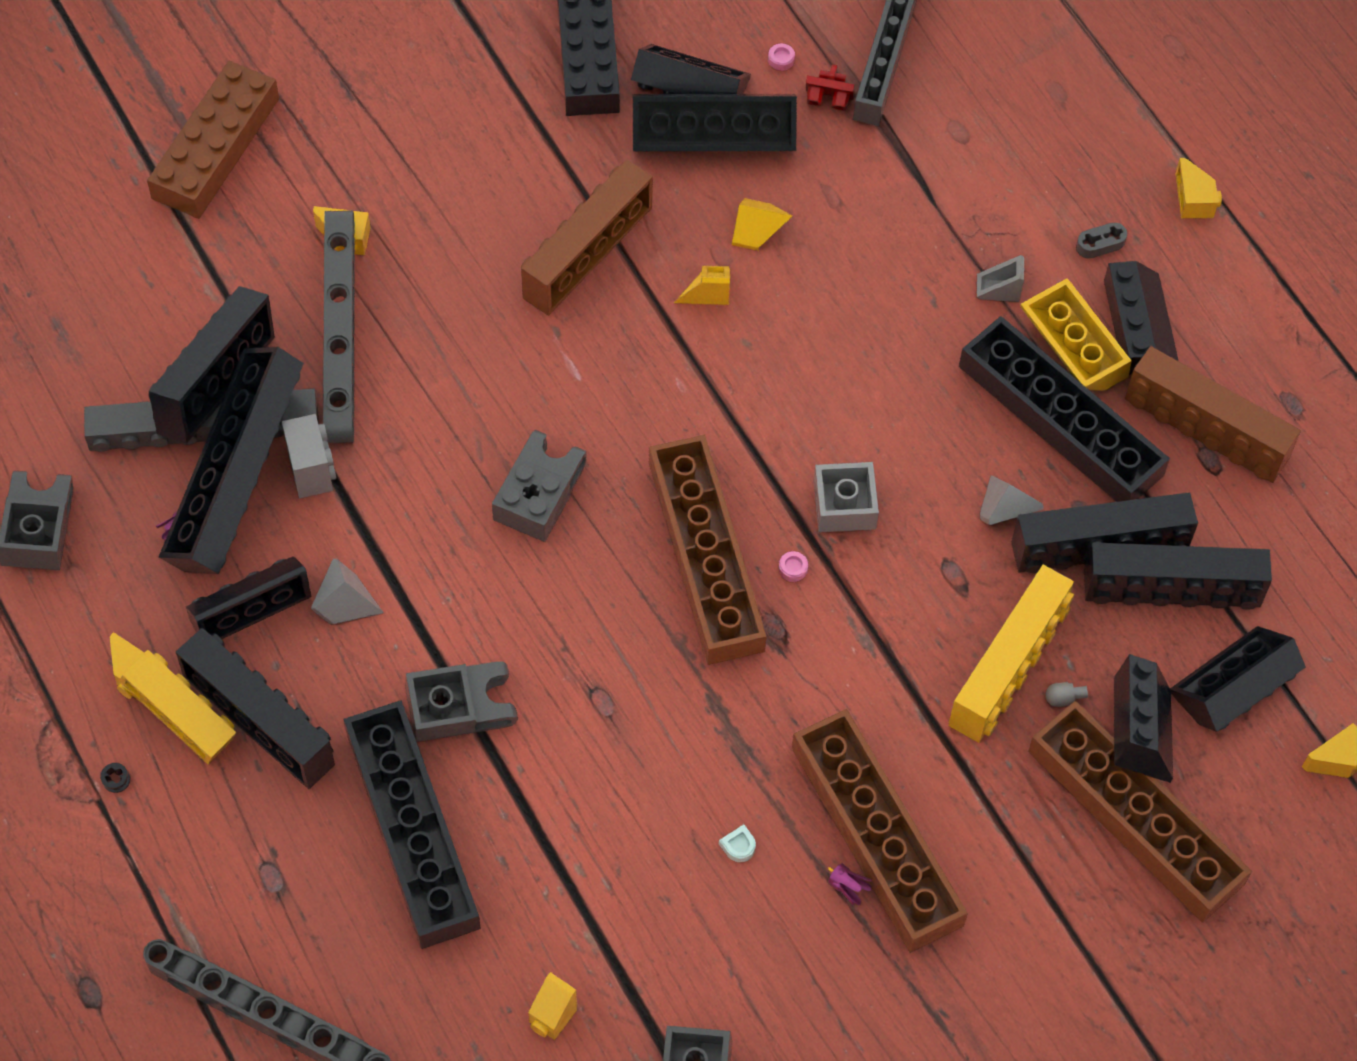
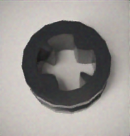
[100,763,131,793]

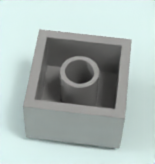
[282,414,336,499]
[813,462,879,532]

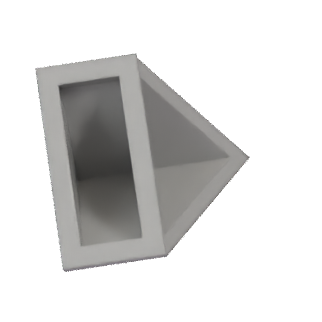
[977,255,1024,302]
[980,475,1044,525]
[311,559,384,624]

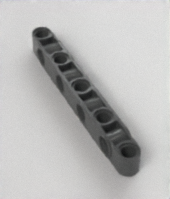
[323,210,355,443]
[143,939,391,1061]

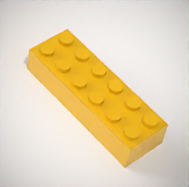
[948,564,1075,743]

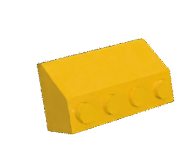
[1020,278,1132,390]

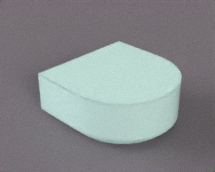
[719,824,756,862]

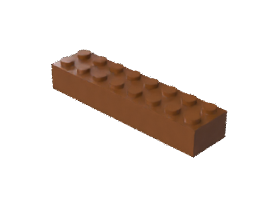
[649,435,767,665]
[1028,701,1252,923]
[792,709,968,953]

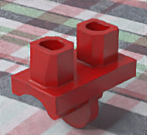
[806,64,855,111]

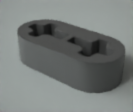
[1076,223,1128,258]

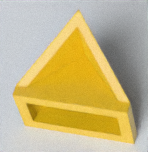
[732,198,792,251]
[674,266,730,305]

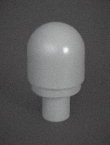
[1045,682,1088,707]

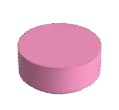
[768,44,795,71]
[779,551,808,582]

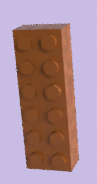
[147,60,279,219]
[521,160,653,316]
[1125,346,1301,483]

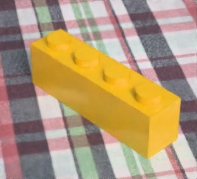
[120,650,236,764]

